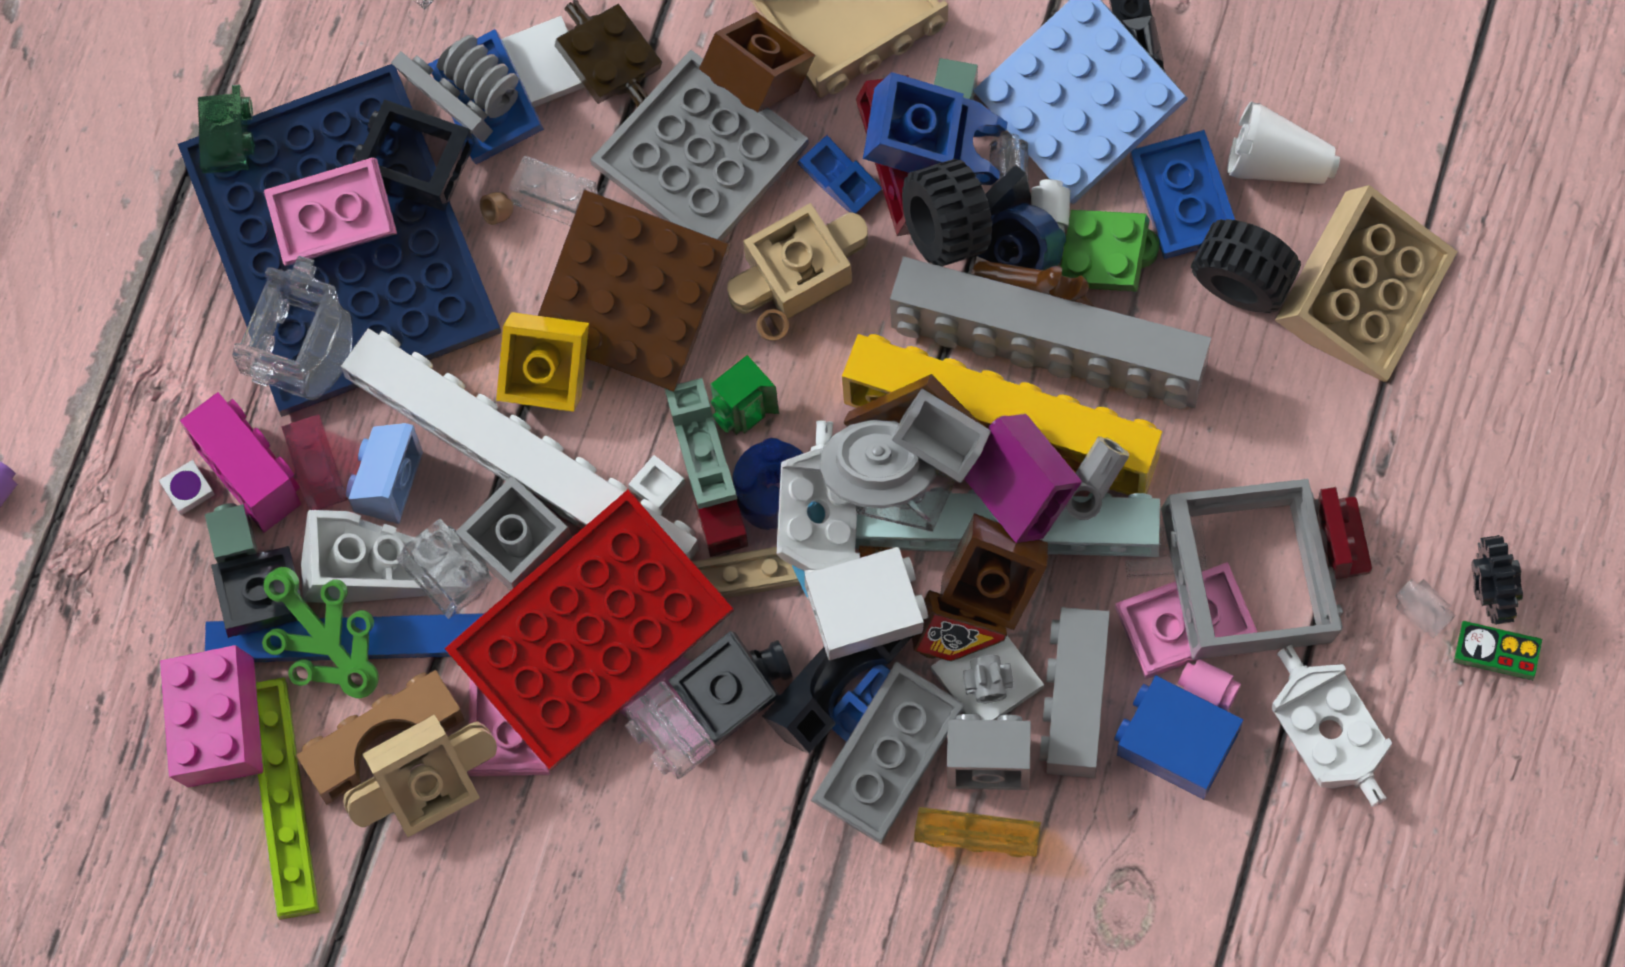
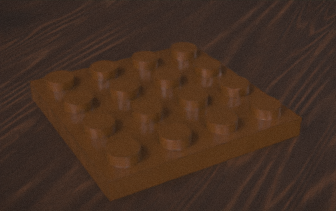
[538,190,731,392]

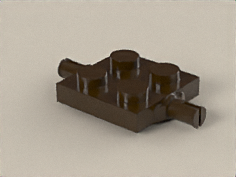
[554,0,662,107]

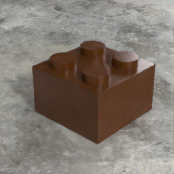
[699,12,816,113]
[940,513,1048,630]

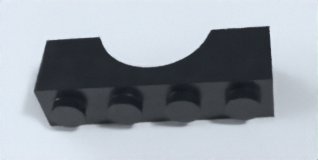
[762,635,914,754]

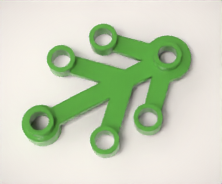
[262,567,379,698]

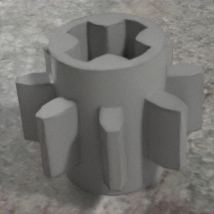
[963,655,1013,703]

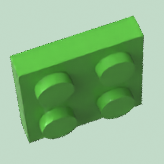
[1061,210,1150,292]

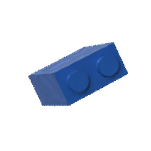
[1114,675,1243,800]

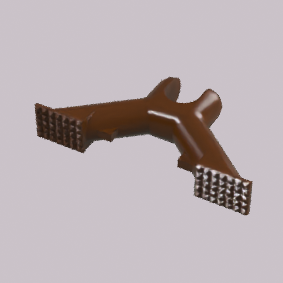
[971,256,1095,307]

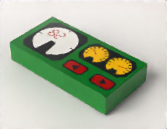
[1453,621,1543,681]

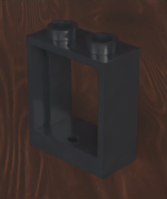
[352,99,474,212]

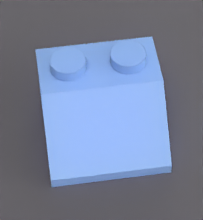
[346,423,423,524]

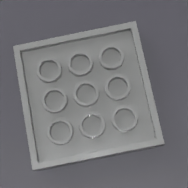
[590,50,809,241]

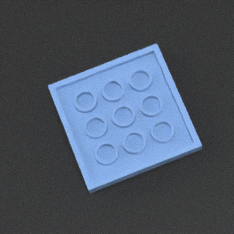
[974,0,1188,204]

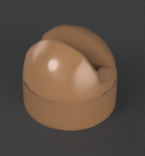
[480,192,513,225]
[756,309,789,341]

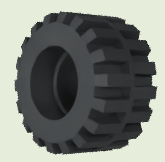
[902,159,992,267]
[1191,219,1301,313]

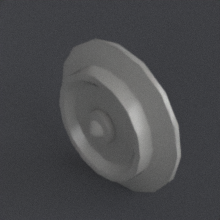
[820,420,936,508]

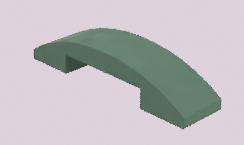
[664,378,737,509]

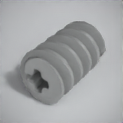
[436,35,519,118]

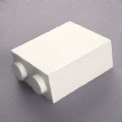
[805,546,928,661]

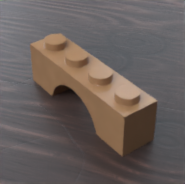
[296,670,465,805]

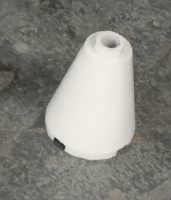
[1227,102,1340,184]

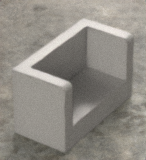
[891,389,991,483]

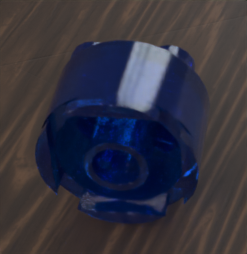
[733,438,803,530]

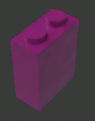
[964,414,1082,543]

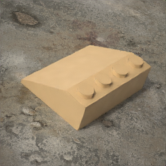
[1275,185,1458,382]

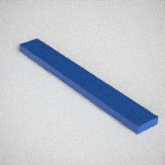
[205,613,485,662]

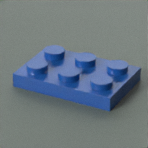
[428,29,544,165]
[1130,130,1235,260]

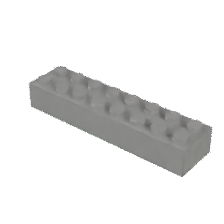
[890,256,1211,409]

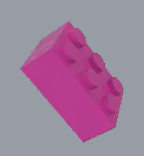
[180,392,302,533]
[160,645,263,788]

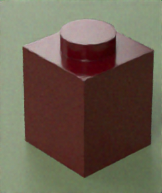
[695,500,748,557]

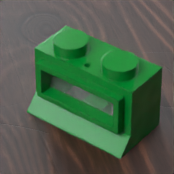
[710,355,779,435]

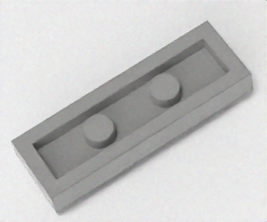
[391,51,493,143]

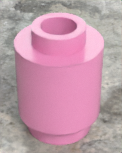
[1178,659,1241,711]

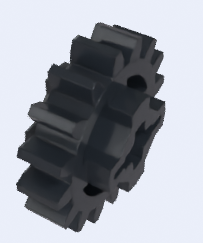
[1471,535,1523,625]

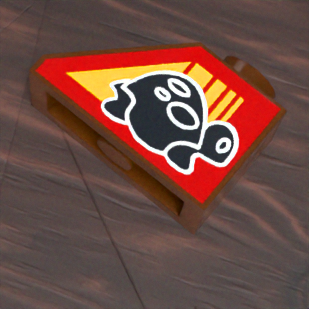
[912,590,1007,662]

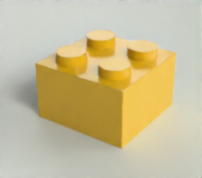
[496,312,589,412]

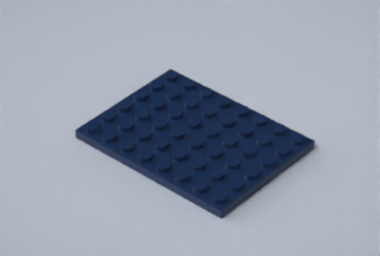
[178,64,502,417]

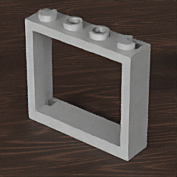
[1161,479,1343,660]

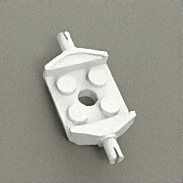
[776,421,860,600]
[1272,645,1392,807]

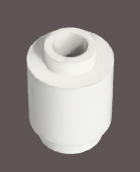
[1031,179,1070,233]

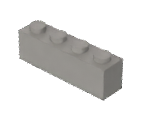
[1039,607,1110,778]

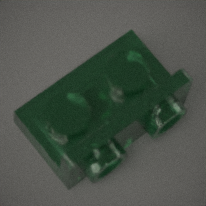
[198,84,255,174]

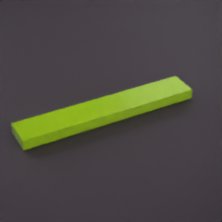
[256,677,320,920]

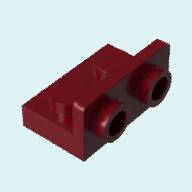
[1318,487,1372,579]

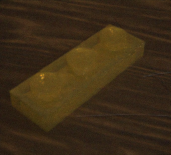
[914,807,1041,857]

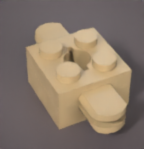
[727,203,868,319]
[343,715,497,837]

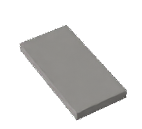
[811,662,965,844]

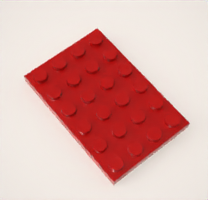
[444,489,734,771]

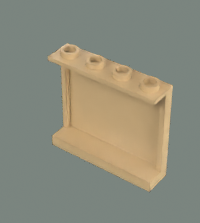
[750,0,948,98]

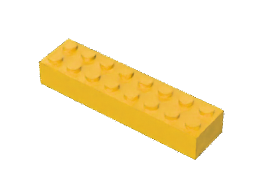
[842,334,1163,495]

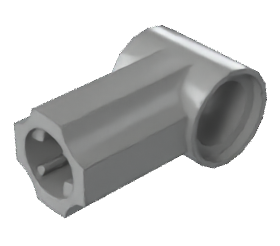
[1066,436,1129,520]

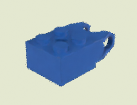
[863,72,1008,185]

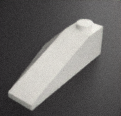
[301,510,470,603]

